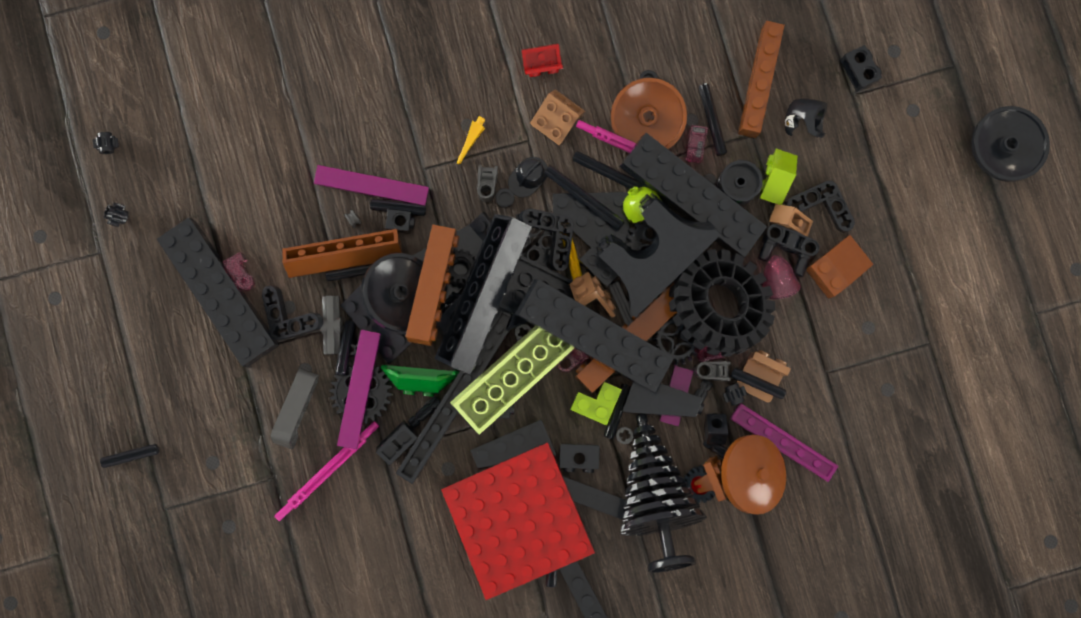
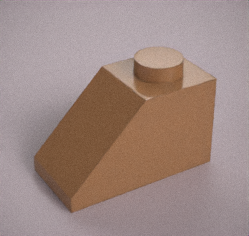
[769,204,813,237]

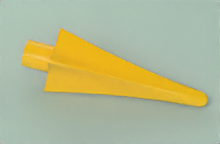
[457,116,485,164]

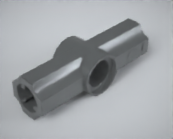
[321,296,343,355]

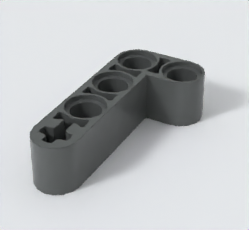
[271,369,319,449]

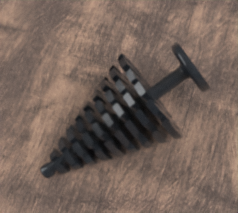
[620,414,707,573]

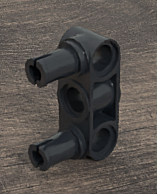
[758,224,820,277]

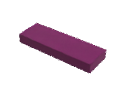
[659,366,693,426]

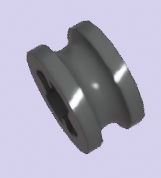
[344,209,362,228]
[616,427,633,444]

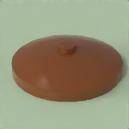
[611,78,687,149]
[721,435,786,514]

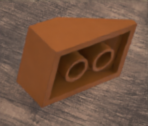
[806,235,874,299]

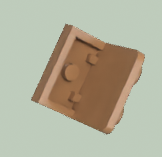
[569,272,616,318]
[736,350,791,402]

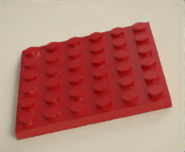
[441,443,595,600]

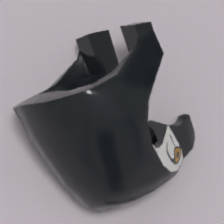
[785,98,827,138]

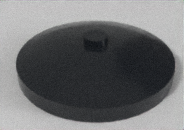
[971,106,1050,182]
[361,253,423,332]

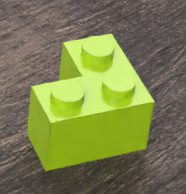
[760,149,798,205]
[570,382,622,426]

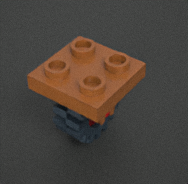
[684,455,727,503]

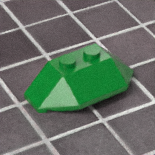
[381,365,460,397]

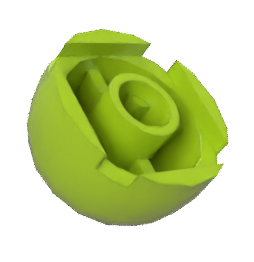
[623,187,662,223]

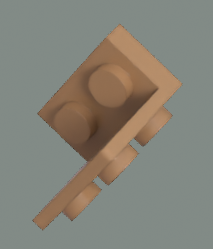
[530,89,586,145]

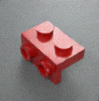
[521,44,563,77]

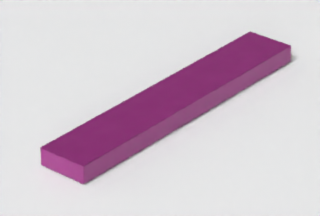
[314,165,429,206]
[337,330,381,449]
[730,403,838,482]

